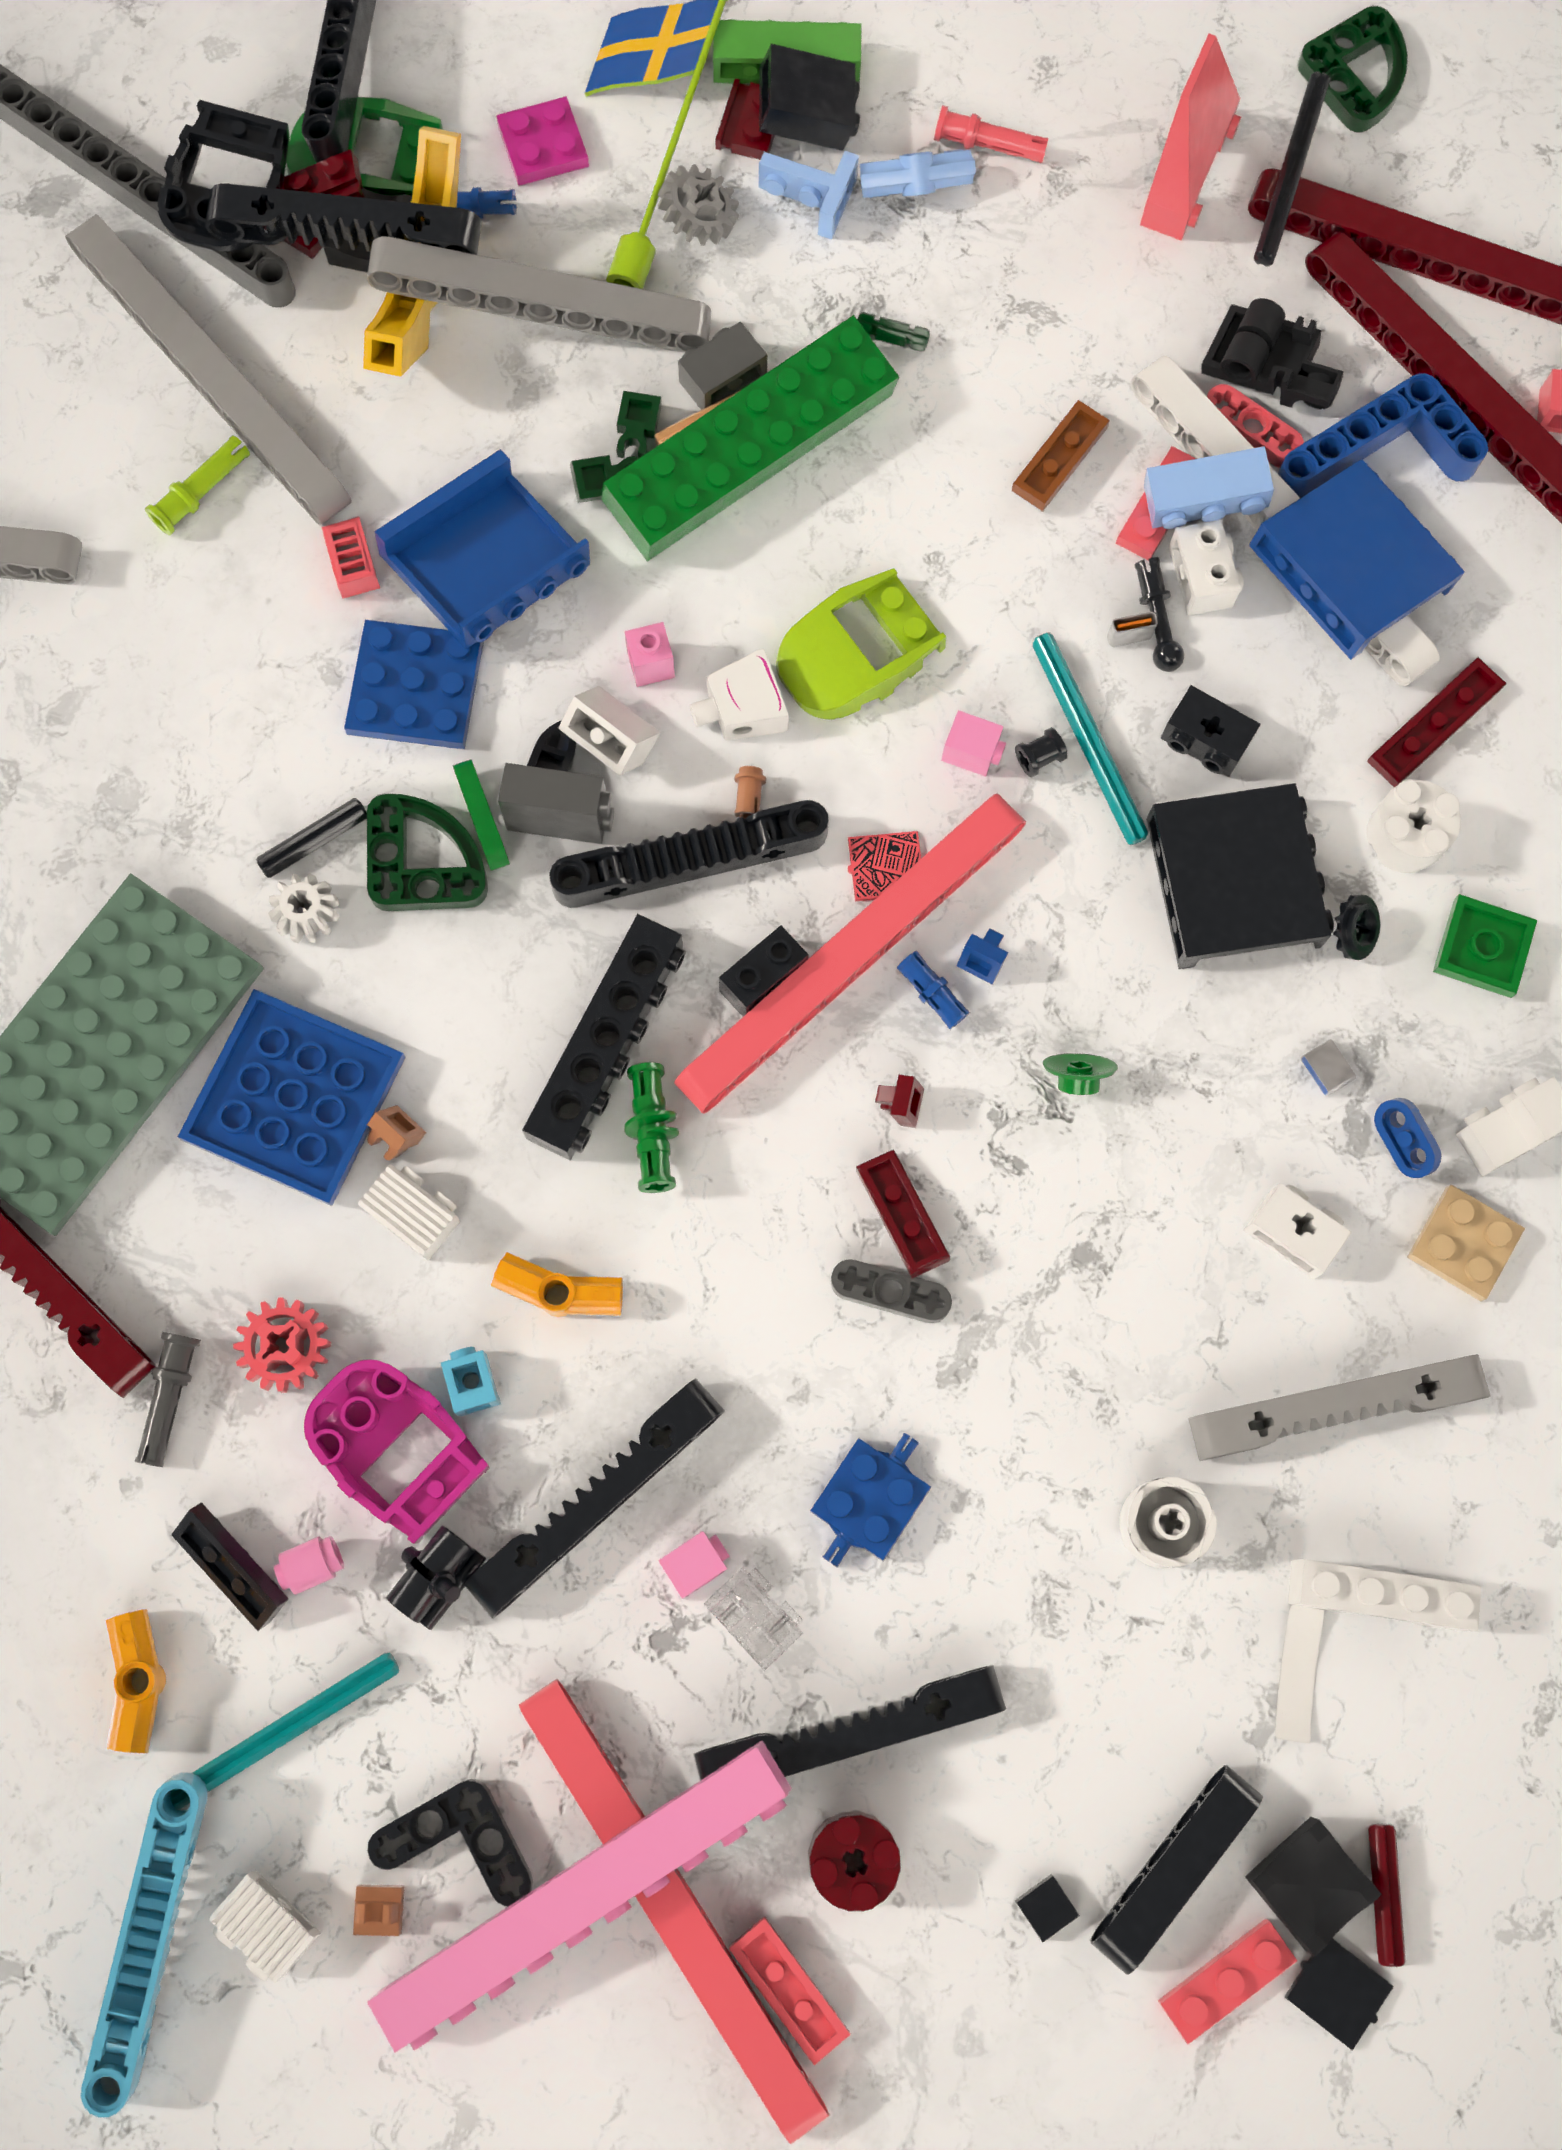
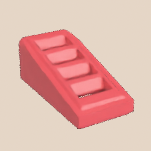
[321,517,380,599]

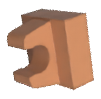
[367,1105,427,1160]
[353,1884,405,1936]

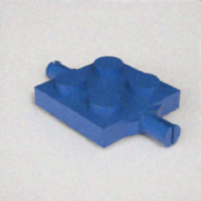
[810,1433,931,1568]

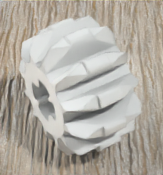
[268,873,339,943]

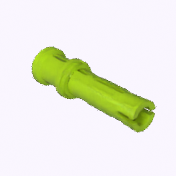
[145,435,250,536]

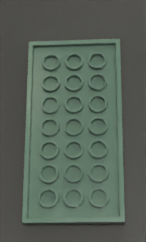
[0,873,264,1236]

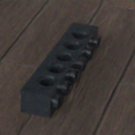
[522,913,686,1161]

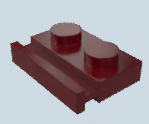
[715,78,775,160]
[284,149,365,198]

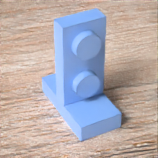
[759,151,859,240]

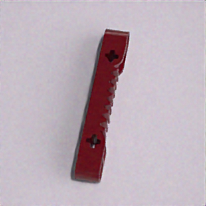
[0,1206,156,1398]

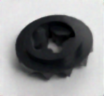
[1333,895,1381,960]

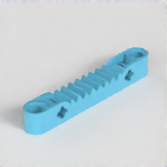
[81,1773,208,2117]

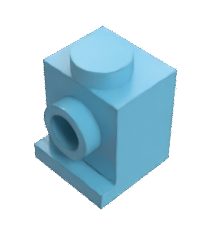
[441,1347,501,1417]

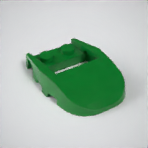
[286,97,443,196]

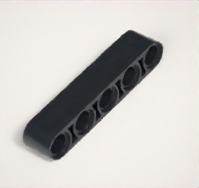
[1090,1765,1263,1975]

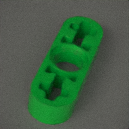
[452,759,510,871]

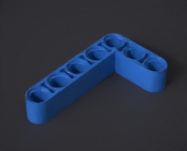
[1278,373,1488,498]

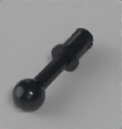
[1134,557,1184,672]

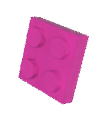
[496,96,589,186]

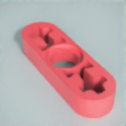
[1207,384,1304,468]

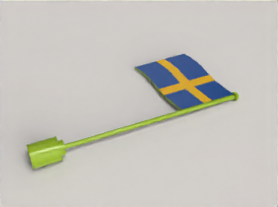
[584,0,727,289]

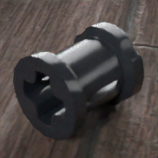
[1015,727,1068,777]

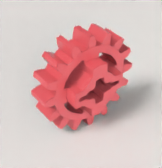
[233,1297,331,1393]

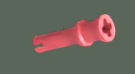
[934,105,1049,163]

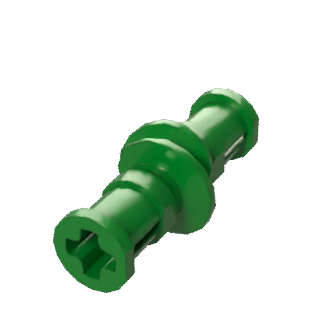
[624,1062,679,1193]

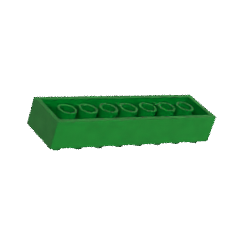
[601,315,899,562]

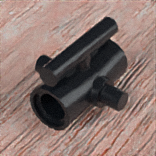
[386,1525,487,1630]

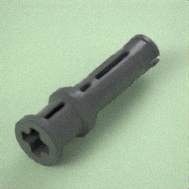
[135,1332,201,1467]

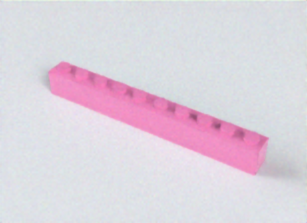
[367,1740,792,2053]

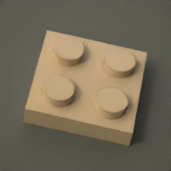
[1407,1185,1525,1301]

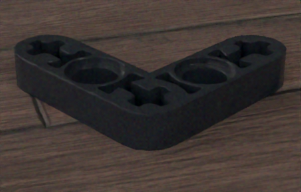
[367,1779,533,1907]

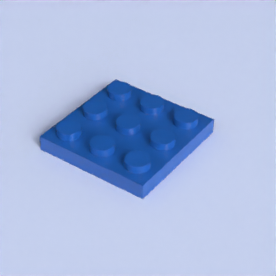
[344,620,484,750]

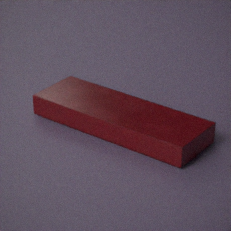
[856,1149,950,1279]

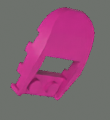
[304,1360,490,1544]

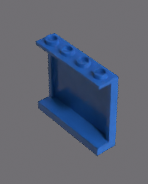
[374,449,590,649]
[1249,459,1465,660]

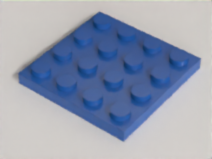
[177,989,406,1206]

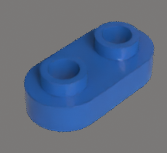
[1374,1098,1442,1178]

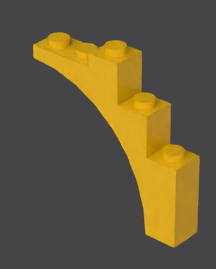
[363,126,461,377]

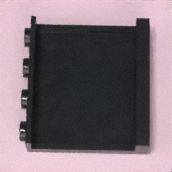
[1146,783,1334,969]

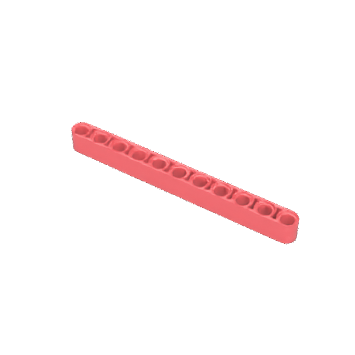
[674,793,1026,1114]
[519,1679,830,2144]

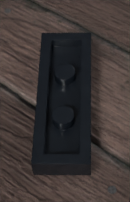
[171,1502,289,1631]

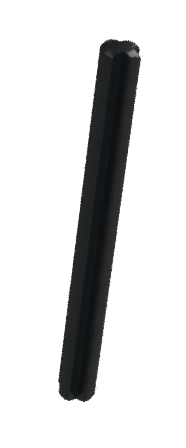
[1254,71,1330,267]

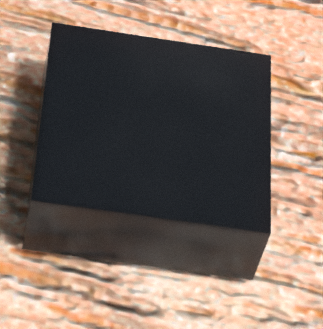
[1015,1874,1080,1942]

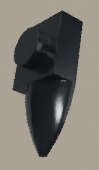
[527,720,576,772]

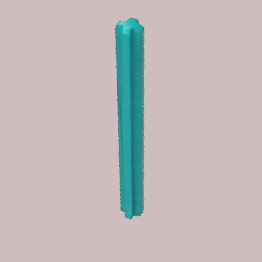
[1032,632,1148,845]
[170,1653,399,1810]

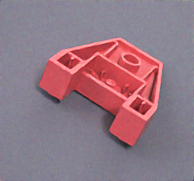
[1140,33,1241,241]

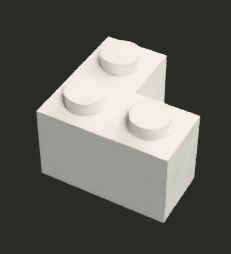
[1456,1077,1562,1177]

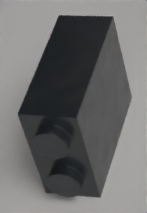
[759,44,860,151]

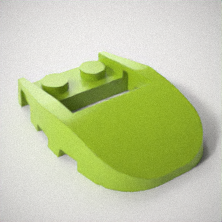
[776,568,946,720]

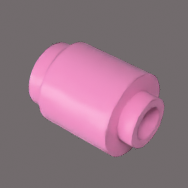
[274,1536,344,1595]

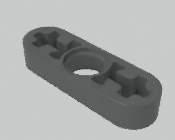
[831,1259,952,1323]

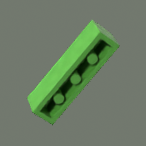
[713,19,862,84]

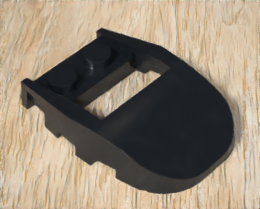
[157,100,290,251]

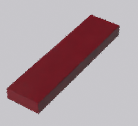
[1367,657,1507,787]

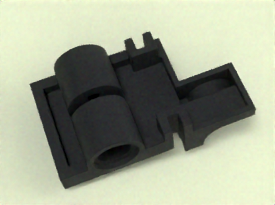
[1201,298,1344,409]

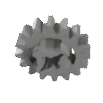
[658,164,739,246]

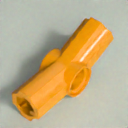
[491,1252,623,1317]
[106,1609,166,1753]

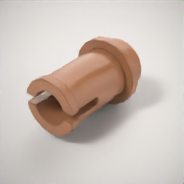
[734,766,766,819]

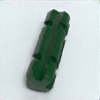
[857,312,930,351]

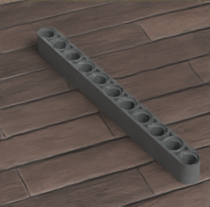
[0,64,296,308]

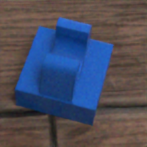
[957,928,1008,985]

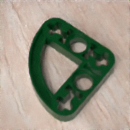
[1298,6,1408,132]
[367,794,488,911]

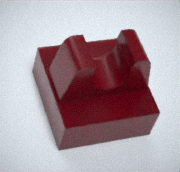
[875,1074,924,1128]

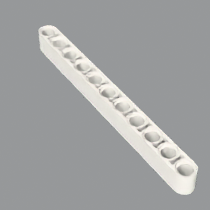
[1131,356,1439,686]

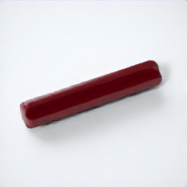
[1368,1824,1406,1967]

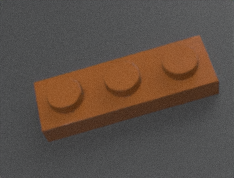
[1011,400,1110,511]

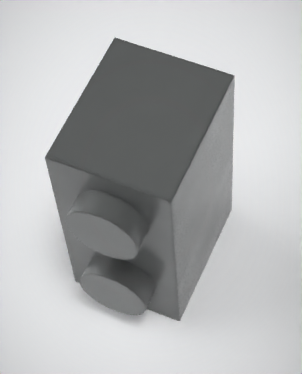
[678,321,767,410]

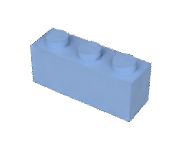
[1144,446,1274,529]

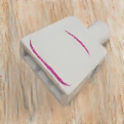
[689,648,789,740]

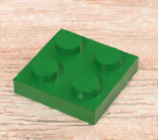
[1433,894,1538,998]

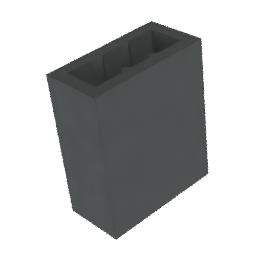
[498,763,614,844]

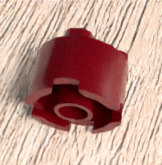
[808,1810,901,1912]

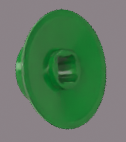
[1043,1053,1118,1095]

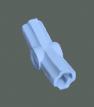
[860,149,976,198]

